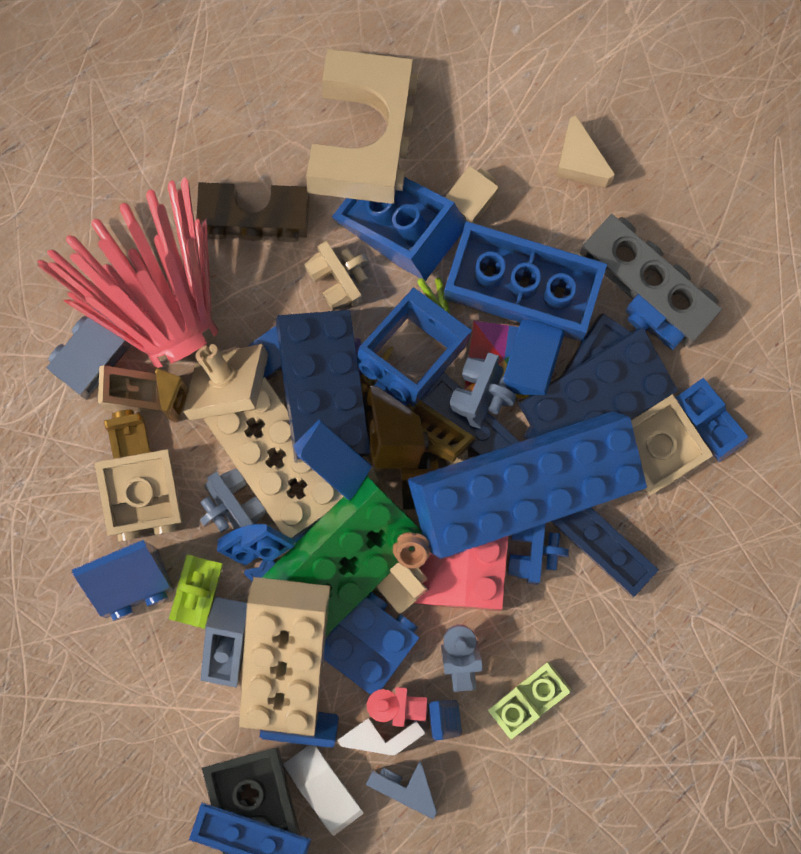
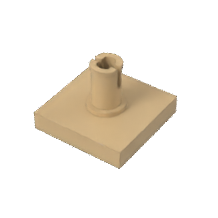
[183,344,268,420]

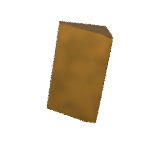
[155,368,189,423]

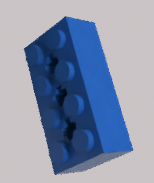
[443,221,607,342]

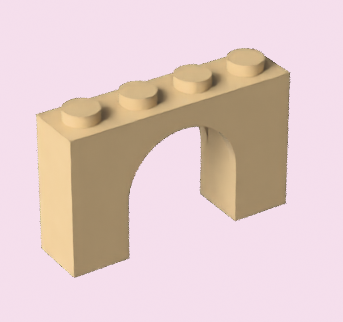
[307,49,419,204]

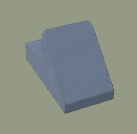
[366,760,437,819]

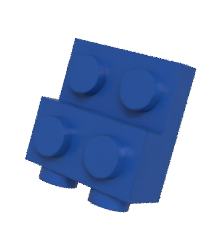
[324,592,420,695]

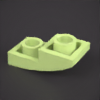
[488,661,572,740]

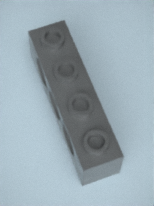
[580,213,722,348]

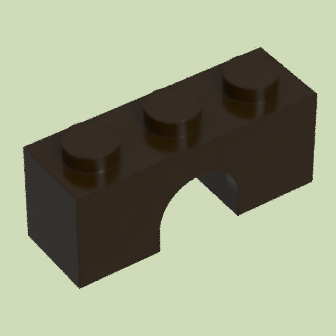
[196,182,309,242]

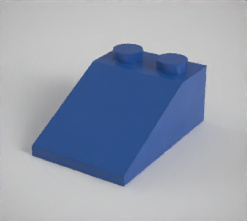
[332,177,466,281]
[72,540,174,621]

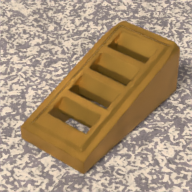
[407,400,475,462]

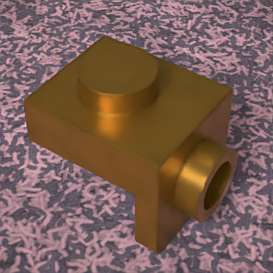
[104,409,151,459]

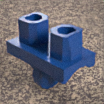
[508,523,569,585]

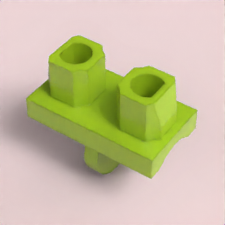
[169,554,224,629]

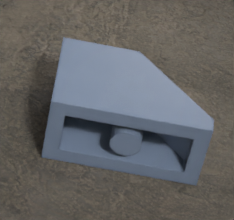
[200,597,247,688]

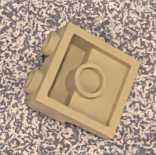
[95,449,184,542]

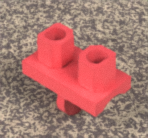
[367,687,427,727]

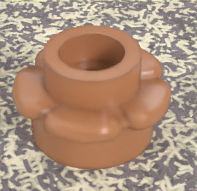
[393,532,431,568]

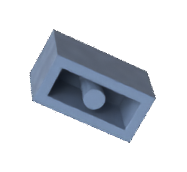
[46,316,131,400]

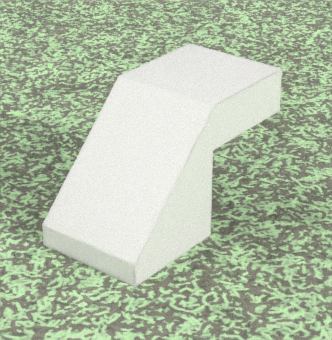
[337,718,425,756]
[283,745,364,836]

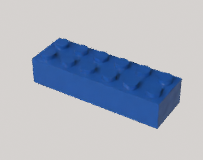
[408,412,647,559]

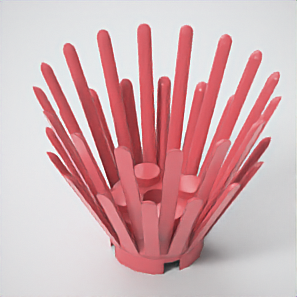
[37,177,218,368]

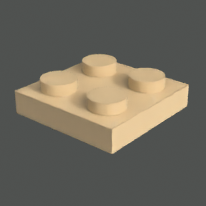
[631,394,713,496]

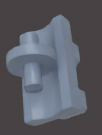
[450,353,516,429]
[200,468,266,533]
[441,624,483,692]

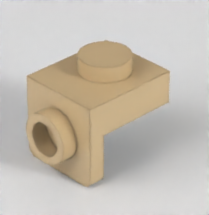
[377,562,429,613]

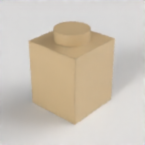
[445,166,499,224]

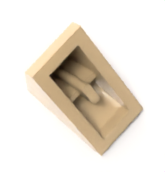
[556,115,615,188]
[98,366,162,411]

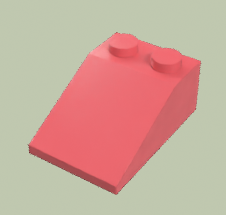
[414,536,508,612]

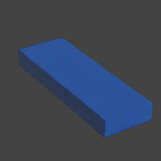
[189,802,311,854]

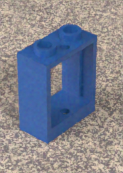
[357,287,472,407]

